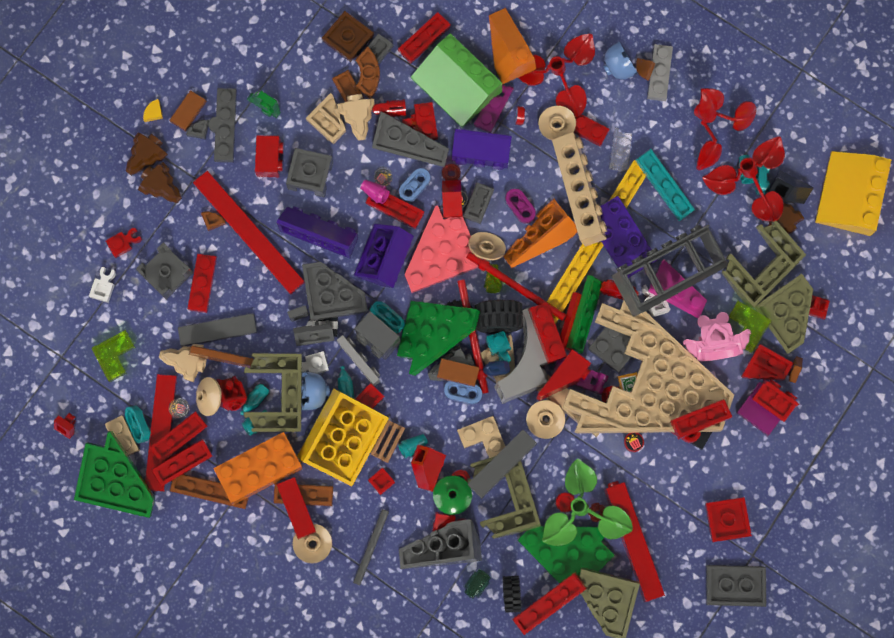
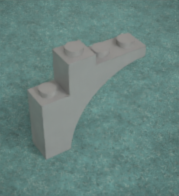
[494,308,556,404]

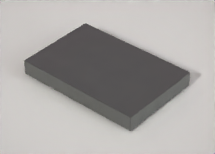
[706,565,766,607]

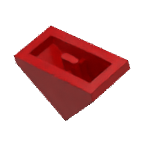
[442,180,463,218]

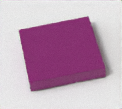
[737,382,780,436]

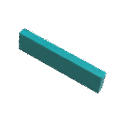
[635,149,695,221]

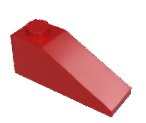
[536,349,591,401]

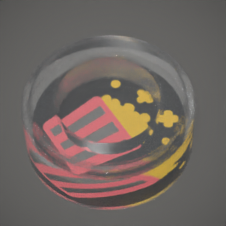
[374,167,393,186]
[169,398,189,418]

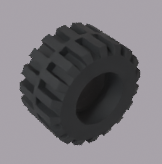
[474,300,523,334]

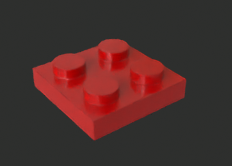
[705,497,752,542]

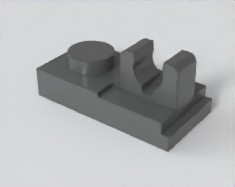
[293,320,335,346]

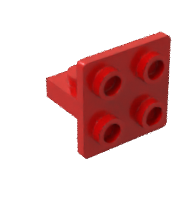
[752,379,799,422]

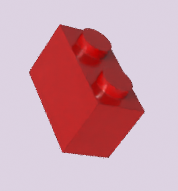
[255,135,284,177]

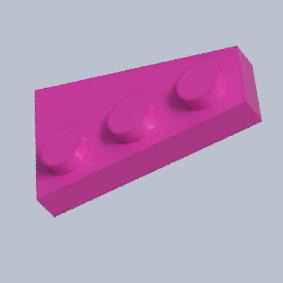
[648,259,707,318]

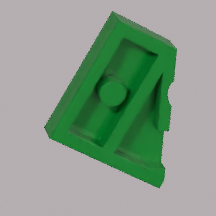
[247,91,281,119]

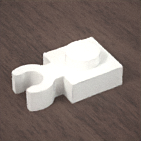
[89,267,116,303]
[642,285,671,317]
[301,351,329,374]

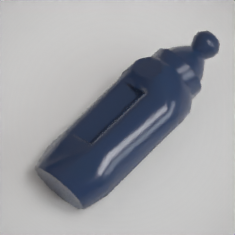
[483,360,510,376]

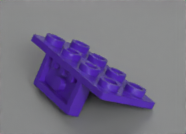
[589,196,657,278]

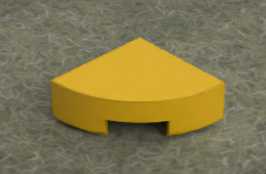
[143,99,163,122]

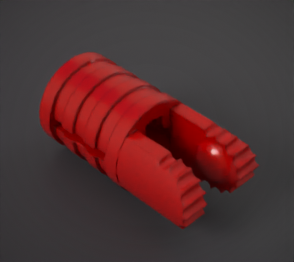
[372,99,406,117]

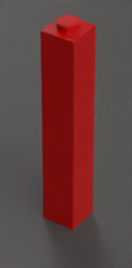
[604,481,665,602]

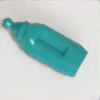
[337,366,355,399]
[240,383,269,415]

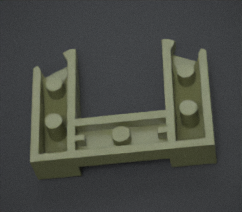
[722,221,806,308]
[244,353,302,432]
[468,456,541,539]

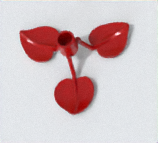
[518,34,595,117]
[694,88,757,170]
[702,136,785,222]

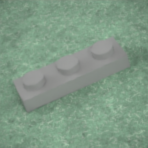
[647,44,673,102]
[337,335,380,387]

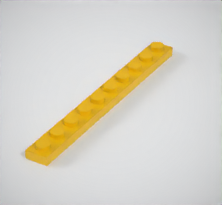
[547,160,646,324]

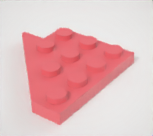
[405,205,478,293]

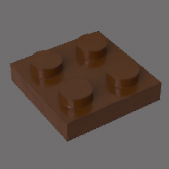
[322,11,374,63]

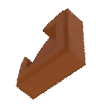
[636,58,655,81]
[201,211,226,231]
[789,356,803,383]

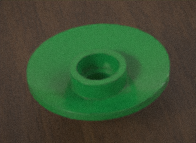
[433,476,472,515]

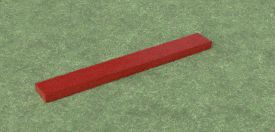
[193,171,305,295]

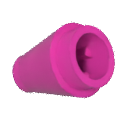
[360,179,390,204]

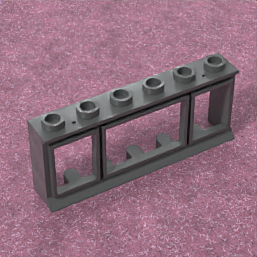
[611,224,728,317]

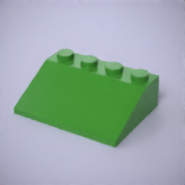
[411,33,502,128]

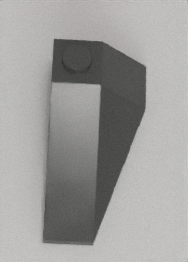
[399,519,482,569]

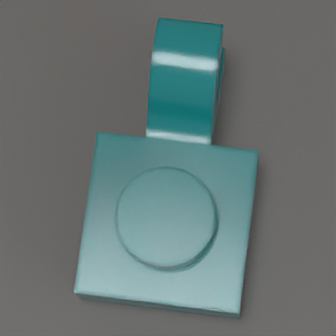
[485,331,511,365]

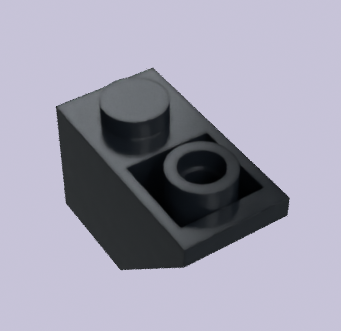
[768,170,814,204]

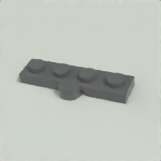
[208,88,237,163]

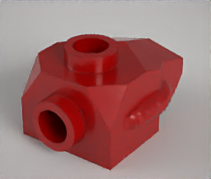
[217,376,247,411]

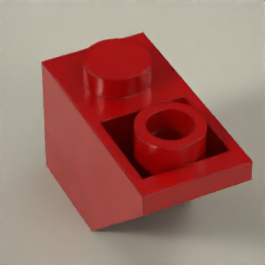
[411,445,446,492]

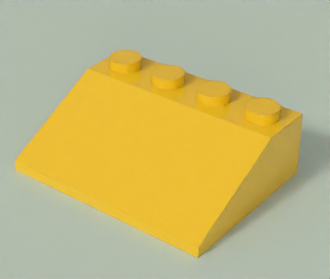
[815,151,892,236]
[297,388,389,486]

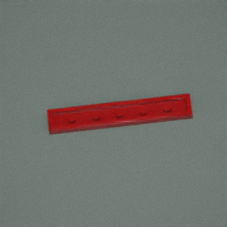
[145,374,177,492]

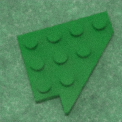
[397,301,480,376]
[74,431,155,518]
[517,526,615,584]

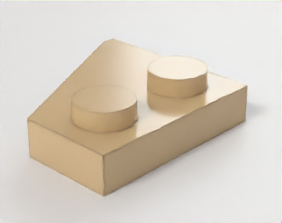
[306,93,346,145]

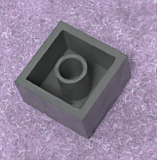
[355,312,400,360]

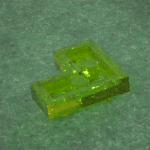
[729,301,772,353]
[91,330,136,382]

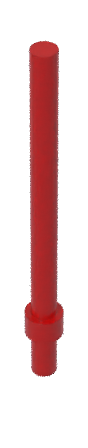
[466,252,566,321]
[457,279,489,394]

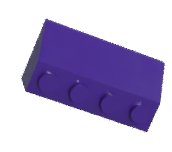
[276,206,358,259]

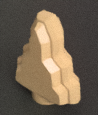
[337,94,374,141]
[159,344,207,383]

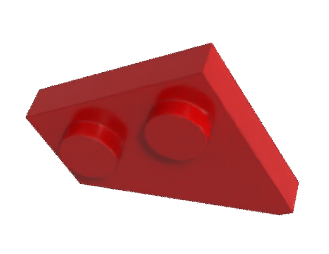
[741,344,794,381]

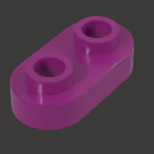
[505,189,536,224]

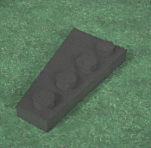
[372,111,450,167]

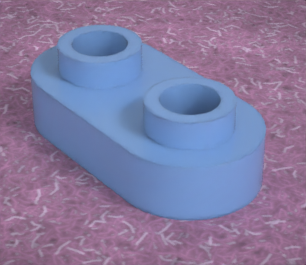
[399,168,430,202]
[444,381,482,405]

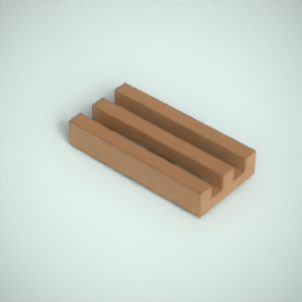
[371,420,405,463]

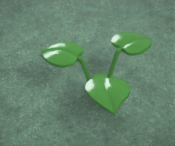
[542,459,633,546]

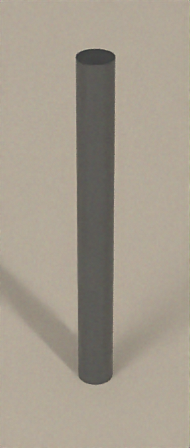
[353,509,389,585]

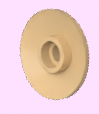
[538,106,576,140]
[468,232,506,260]
[196,377,221,416]
[526,400,565,439]
[293,524,332,564]

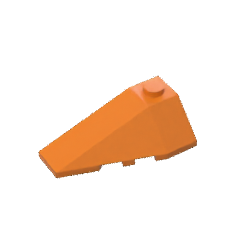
[489,8,536,85]
[503,199,577,268]

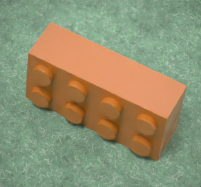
[213,432,302,505]

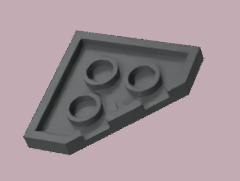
[302,262,368,321]

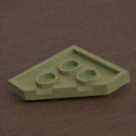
[754,274,813,354]
[579,567,640,638]

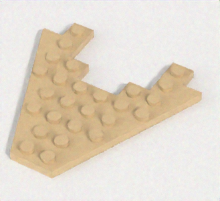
[562,300,734,433]

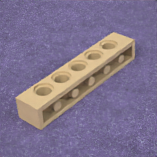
[552,132,607,247]

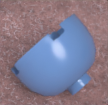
[603,42,638,80]
[301,372,330,411]

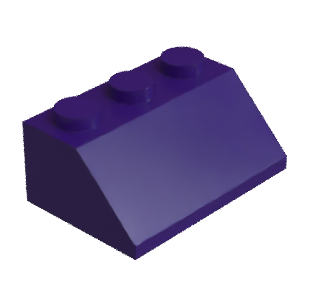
[452,129,512,170]
[354,224,414,288]

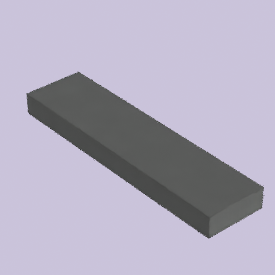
[178,314,257,347]
[467,430,537,499]

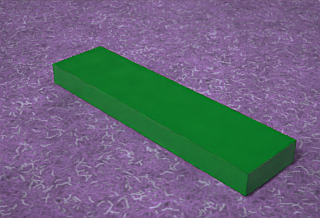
[566,275,602,354]

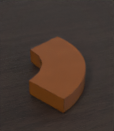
[355,46,380,99]

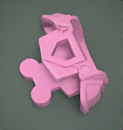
[683,312,751,362]

